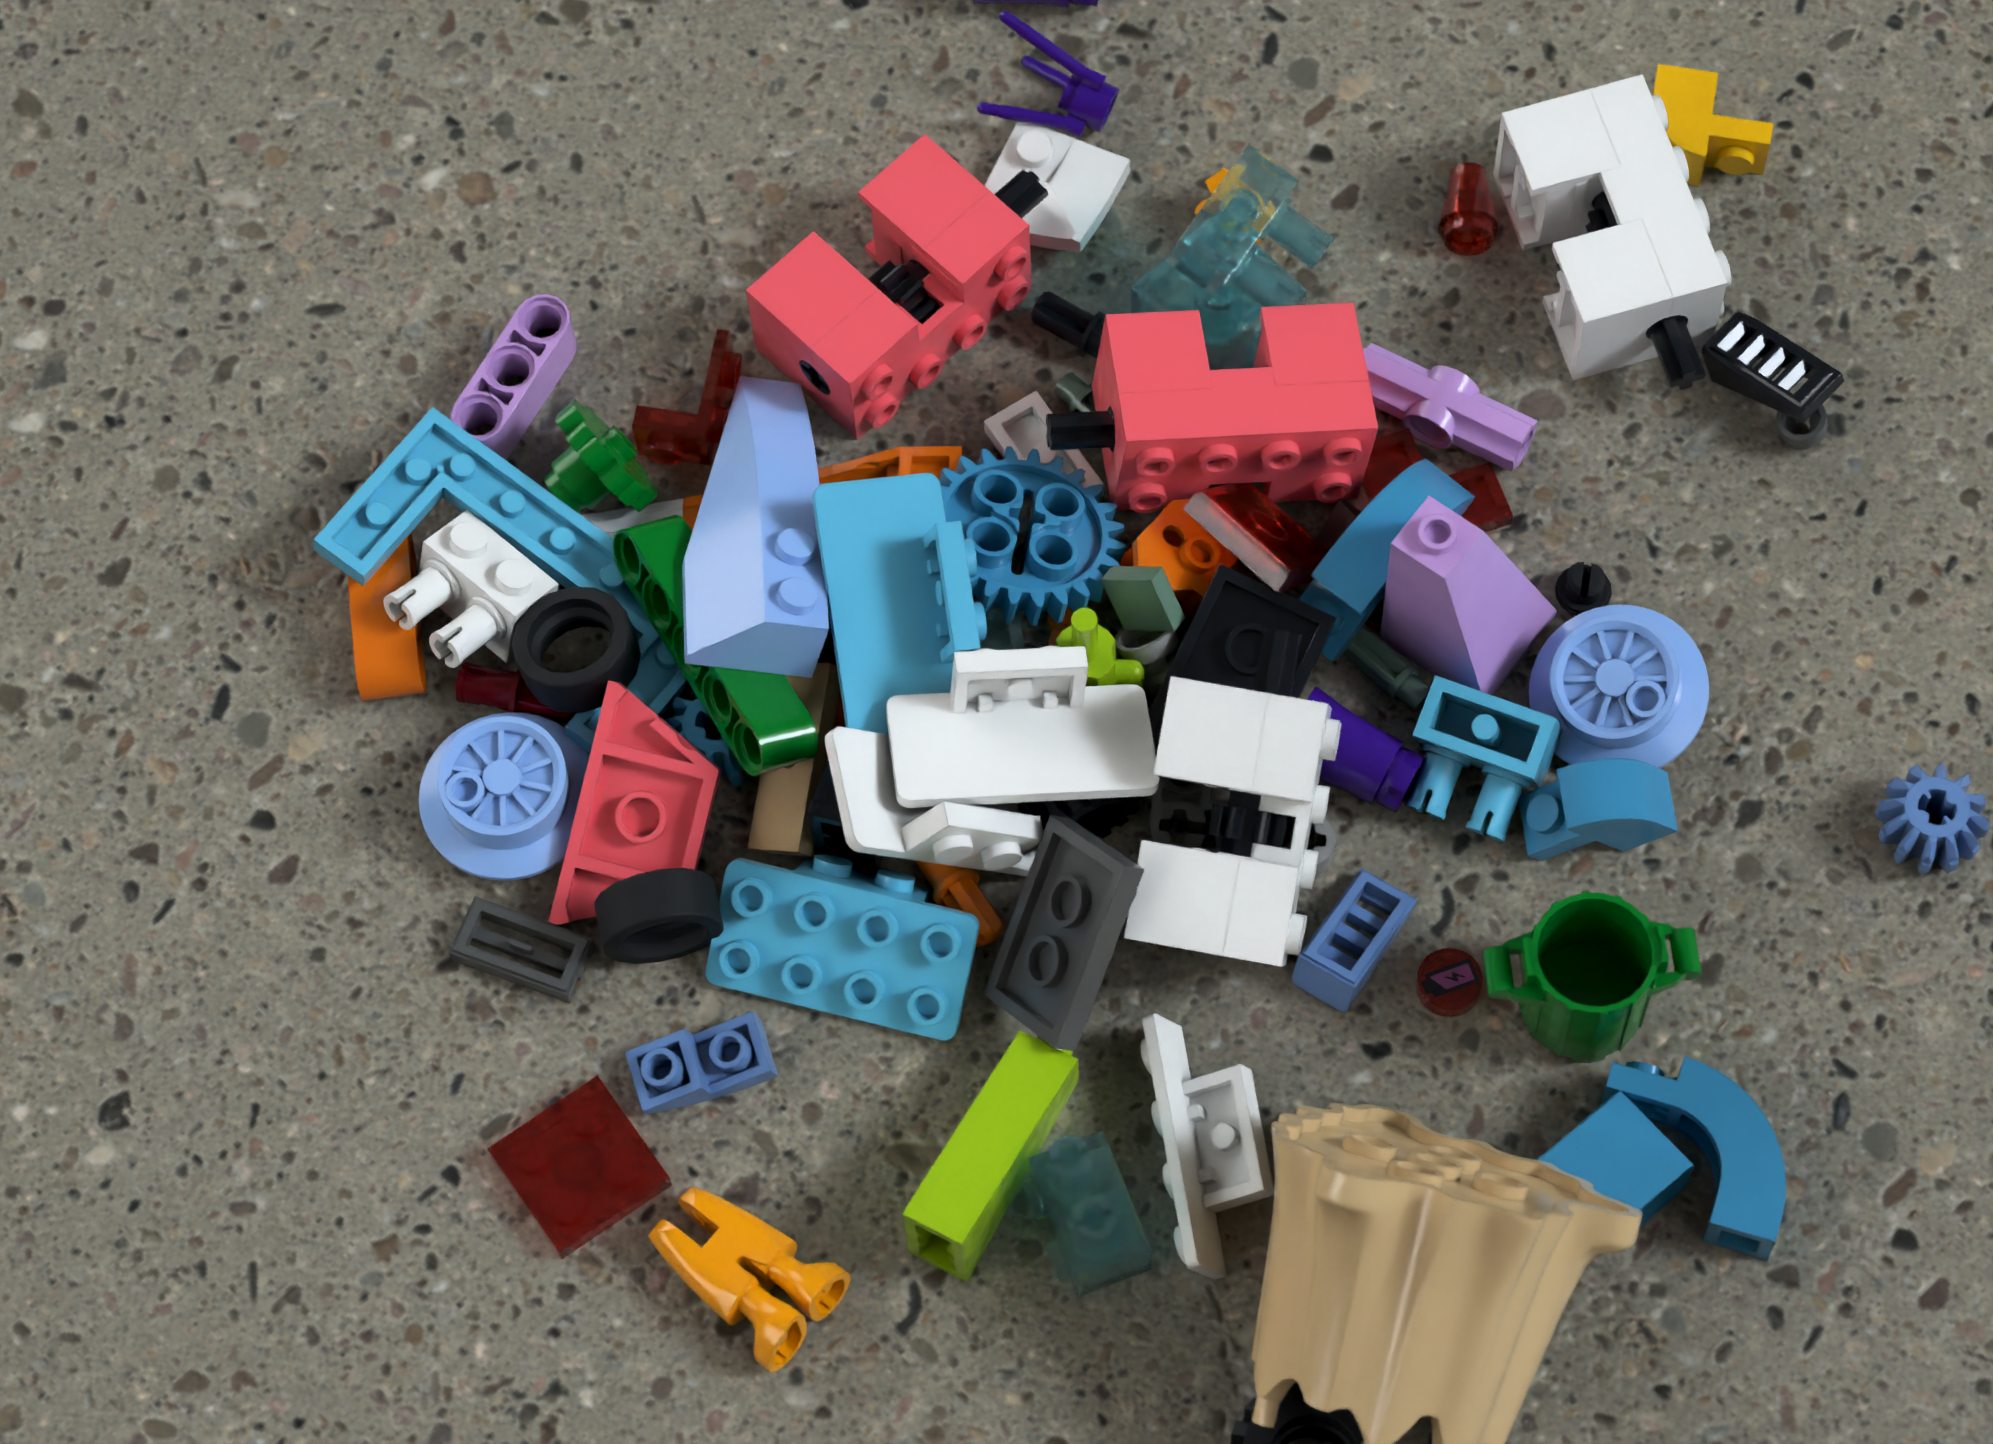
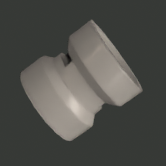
[1115,627,1181,701]

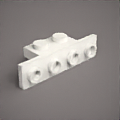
[1140,1013,1275,1280]

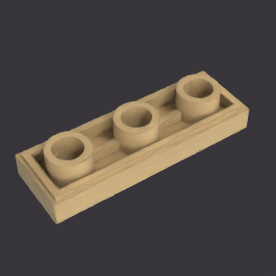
[747,663,840,857]

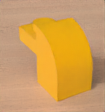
[1652,64,1773,187]

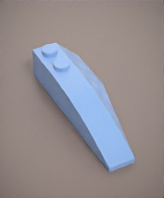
[682,376,829,678]

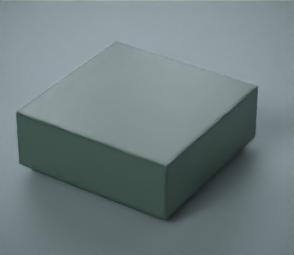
[1101,566,1186,632]

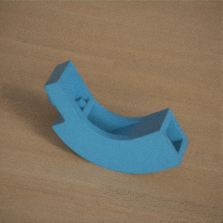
[1299,459,1475,661]
[1600,1056,1786,1261]

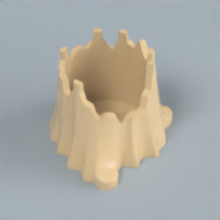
[1251,1103,1643,1444]

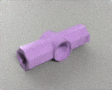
[1363,343,1538,472]

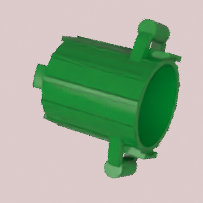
[1482,891,1702,1063]

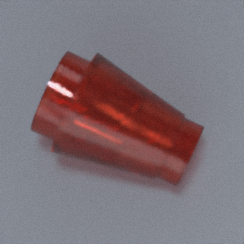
[1438,162,1499,256]

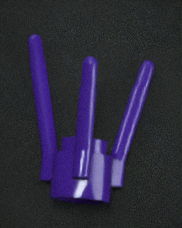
[977,11,1119,137]

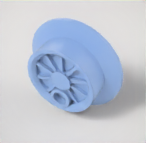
[1529,604,1709,768]
[419,712,589,881]

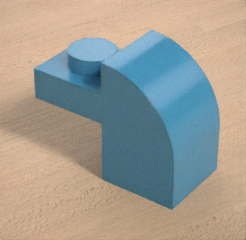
[1518,758,1678,861]

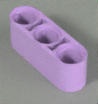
[450,294,577,460]

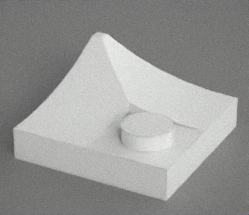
[985,121,1130,252]

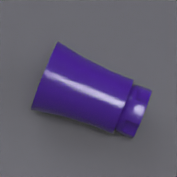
[1307,686,1425,812]

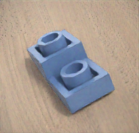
[625,1011,778,1115]

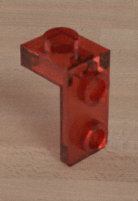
[632,329,742,465]

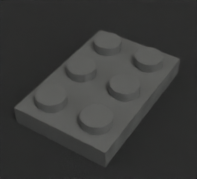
[983,815,1144,1051]

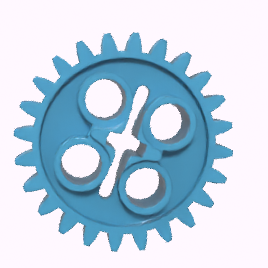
[939,446,1125,625]

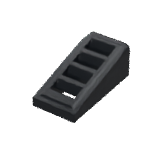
[1701,311,1844,422]

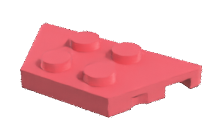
[548,680,722,925]

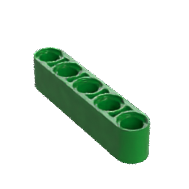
[613,515,818,776]

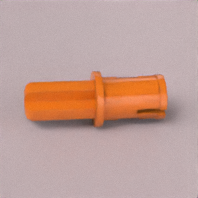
[915,860,1004,947]

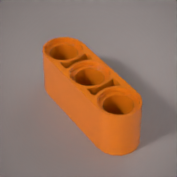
[347,532,427,702]

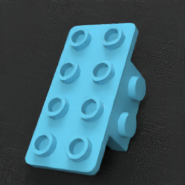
[812,473,987,734]
[705,854,980,1041]

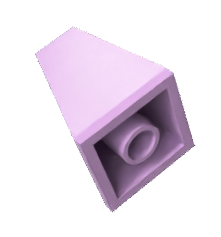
[1380,496,1557,696]

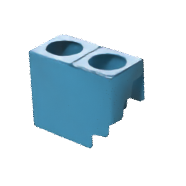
[1537,1091,1694,1227]

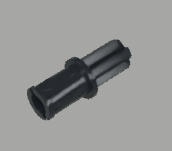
[1031,291,1105,359]

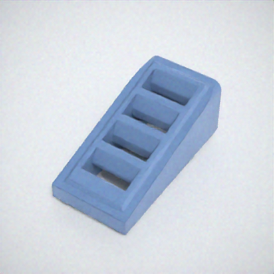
[1291,868,1417,1012]

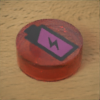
[1416,948,1483,1017]

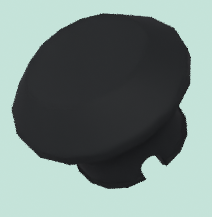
[1555,562,1612,616]

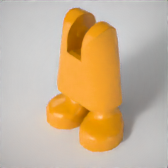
[648,1186,851,1372]

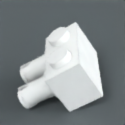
[383,509,559,668]

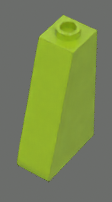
[902,1030,1079,1282]

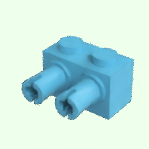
[1405,675,1563,842]

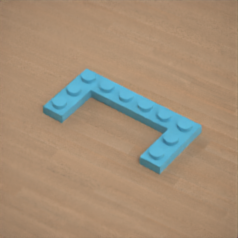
[313,407,689,754]

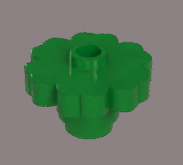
[544,399,658,513]

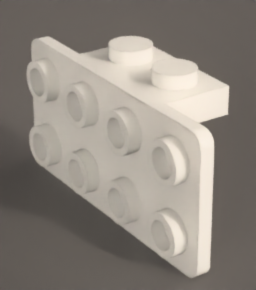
[886,646,1160,808]
[825,726,1044,876]

